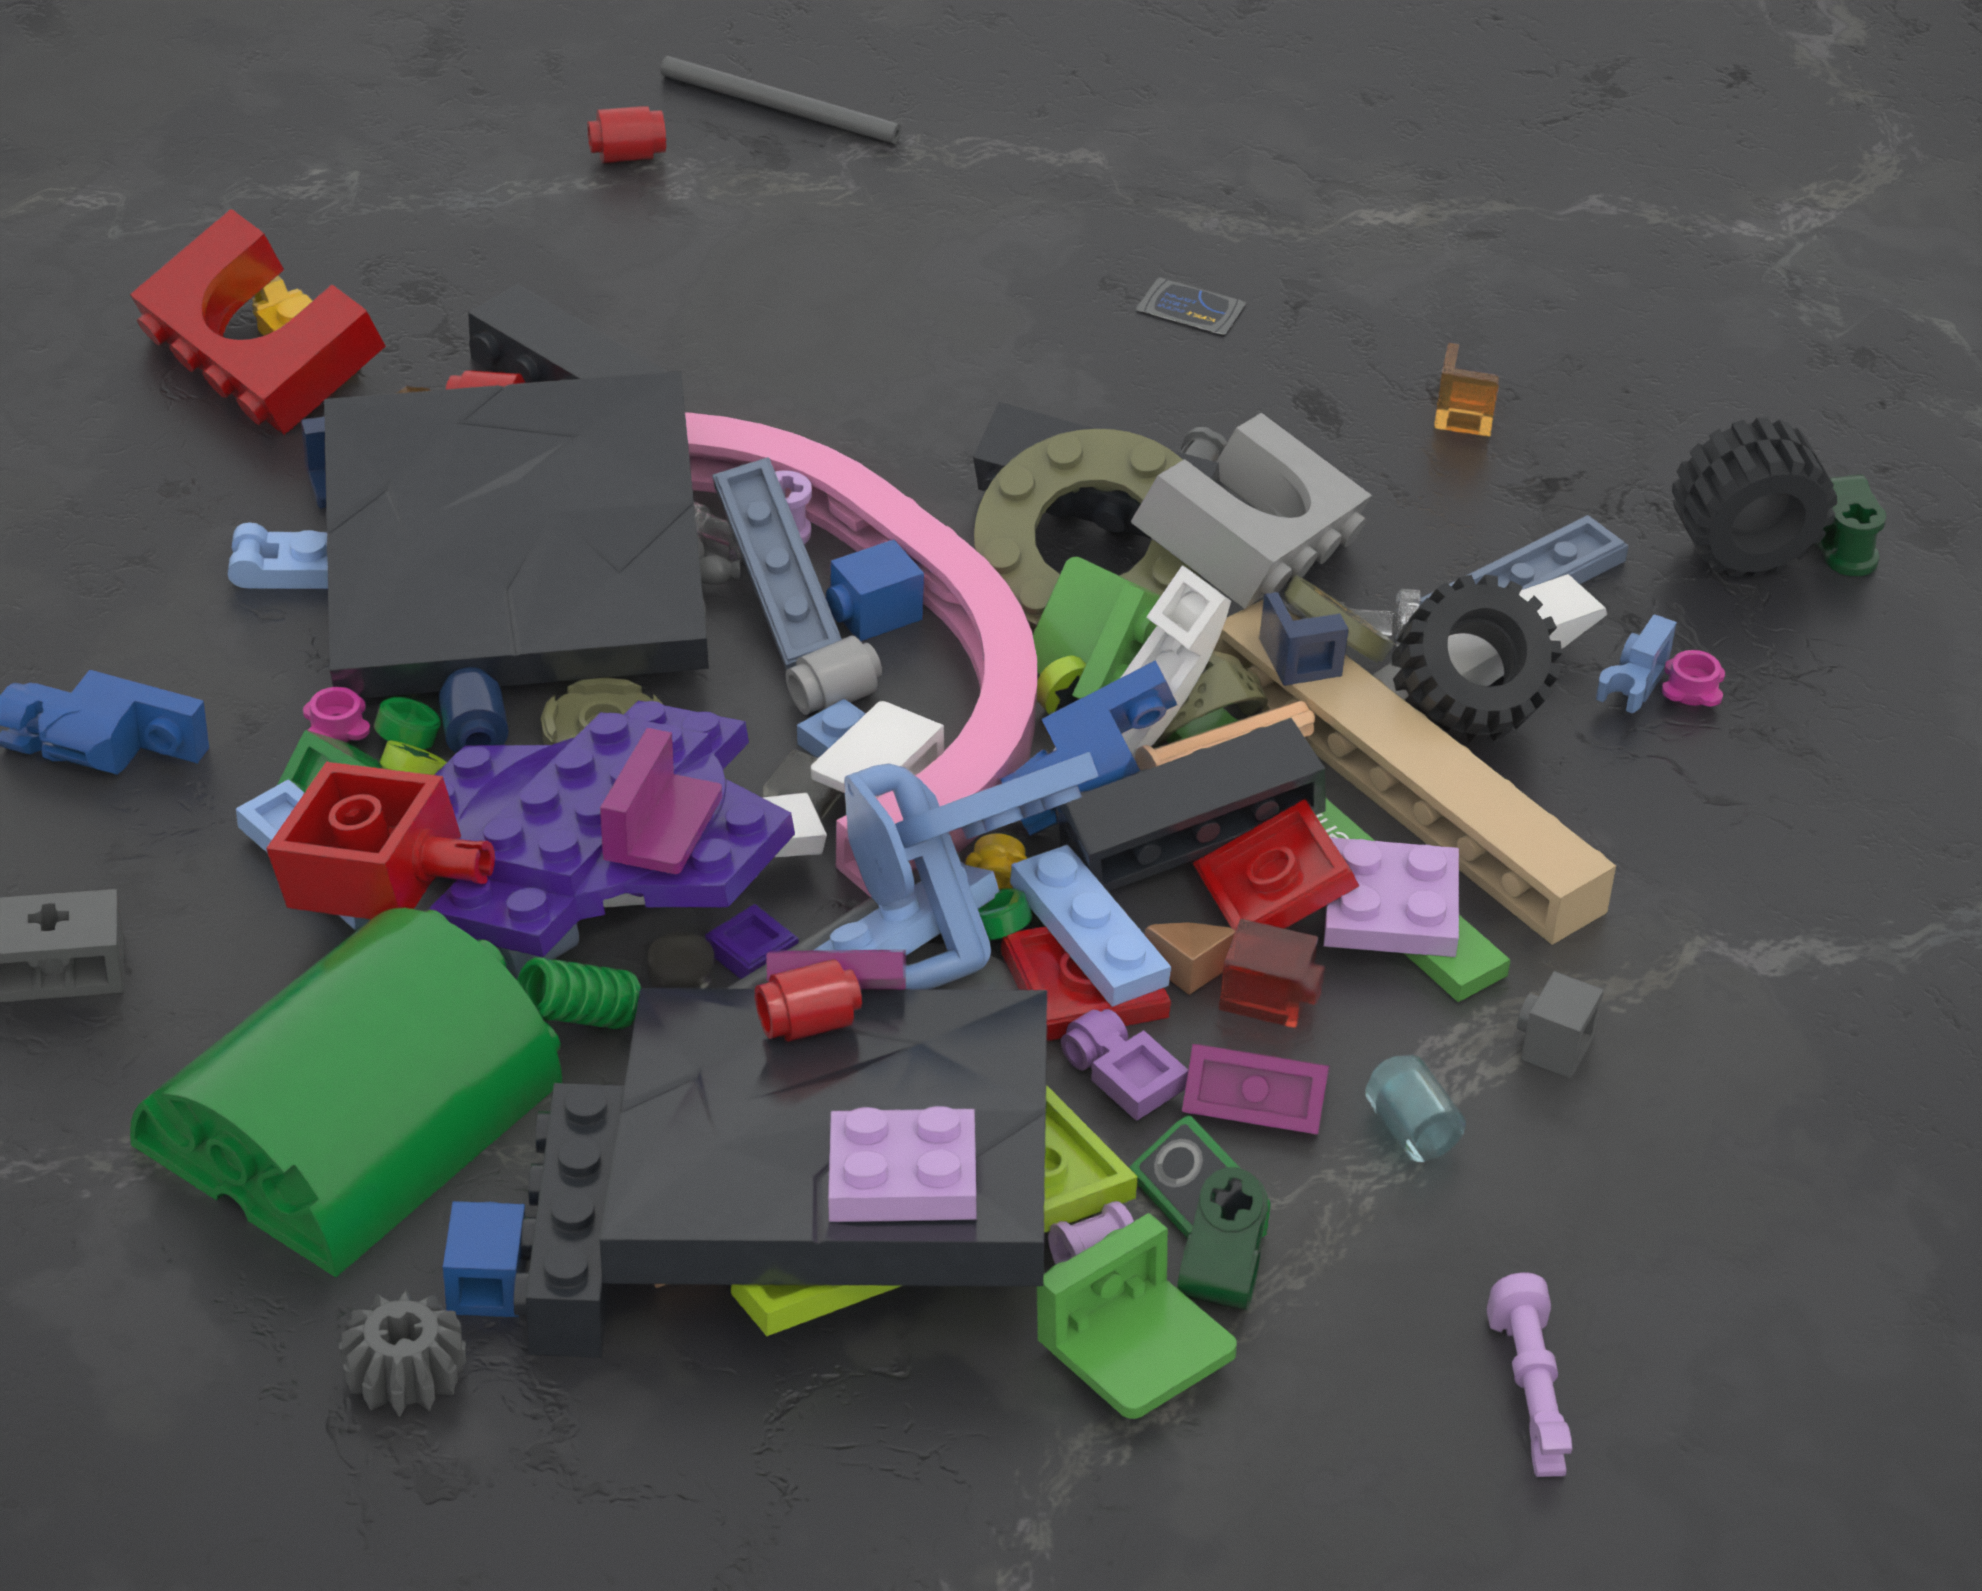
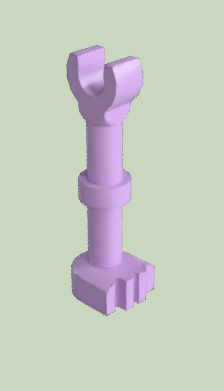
[1487,1273,1572,1477]

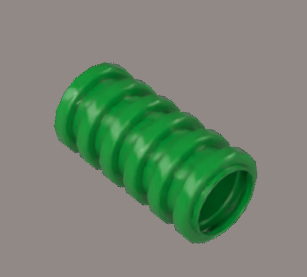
[517,957,641,1030]

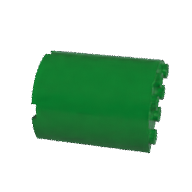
[130,908,563,1278]

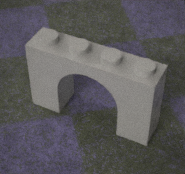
[1131,413,1372,609]

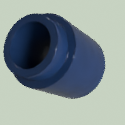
[439,667,509,753]

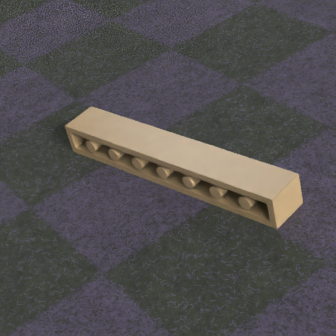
[1214,599,1616,945]

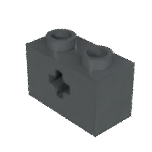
[0,889,124,1002]

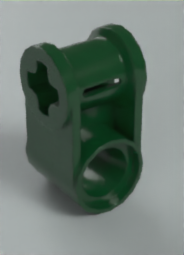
[1817,474,1887,576]
[1177,1167,1268,1310]

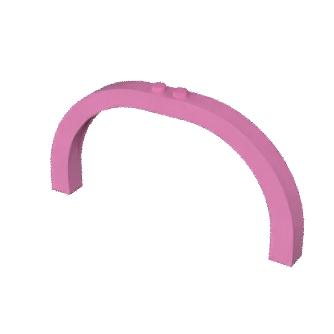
[685,412,1037,897]

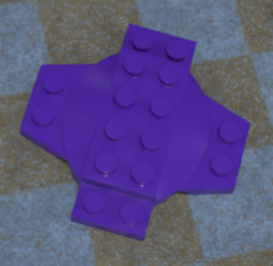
[428,700,795,958]

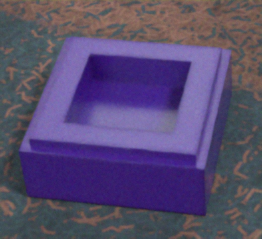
[705,904,799,979]

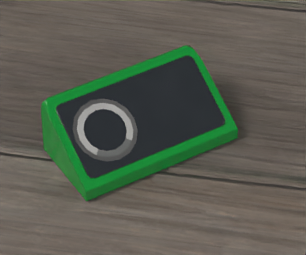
[1129,1115,1271,1239]

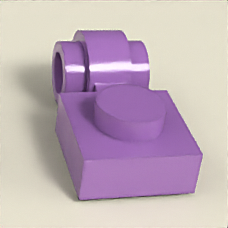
[1061,1009,1188,1121]

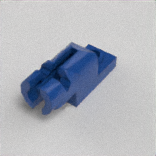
[1000,660,1178,836]
[0,670,209,774]

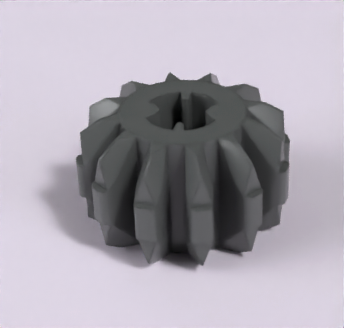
[339,1288,467,1417]

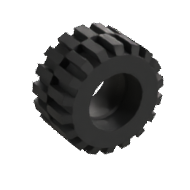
[1672,417,1837,577]
[1391,574,1562,744]

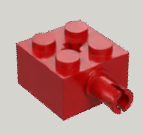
[266,762,495,920]

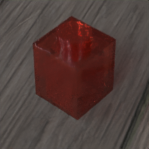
[1219,918,1325,1028]

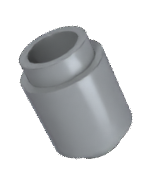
[785,636,882,715]

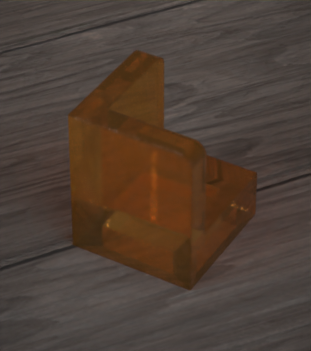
[1434,343,1499,437]

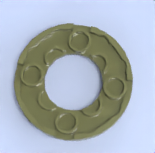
[974,429,1206,634]

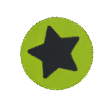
[1036,656,1086,715]
[380,741,447,775]

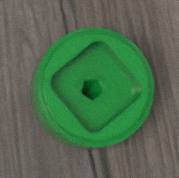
[374,697,441,749]
[978,888,1032,941]

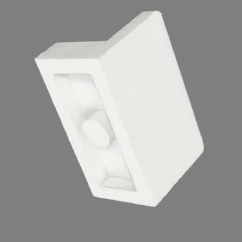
[811,701,944,798]

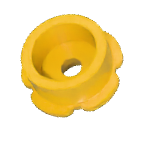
[965,834,1027,890]

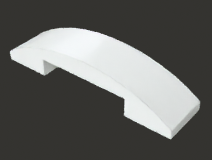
[1053,565,1231,759]

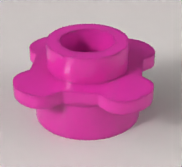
[1662,650,1725,706]
[303,687,370,742]

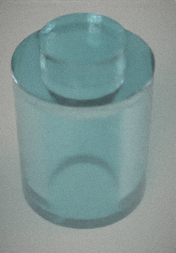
[1365,1055,1466,1162]

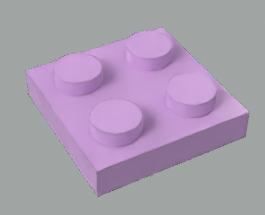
[1324,837,1459,957]
[828,1106,977,1222]

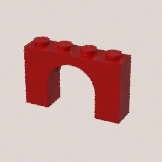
[130,209,386,435]

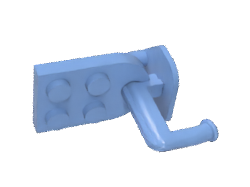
[844,752,1099,989]

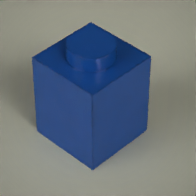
[826,539,924,641]
[443,1201,526,1317]

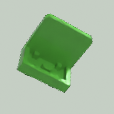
[1033,557,1161,699]
[1037,1213,1237,1419]

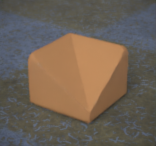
[1145,922,1238,995]

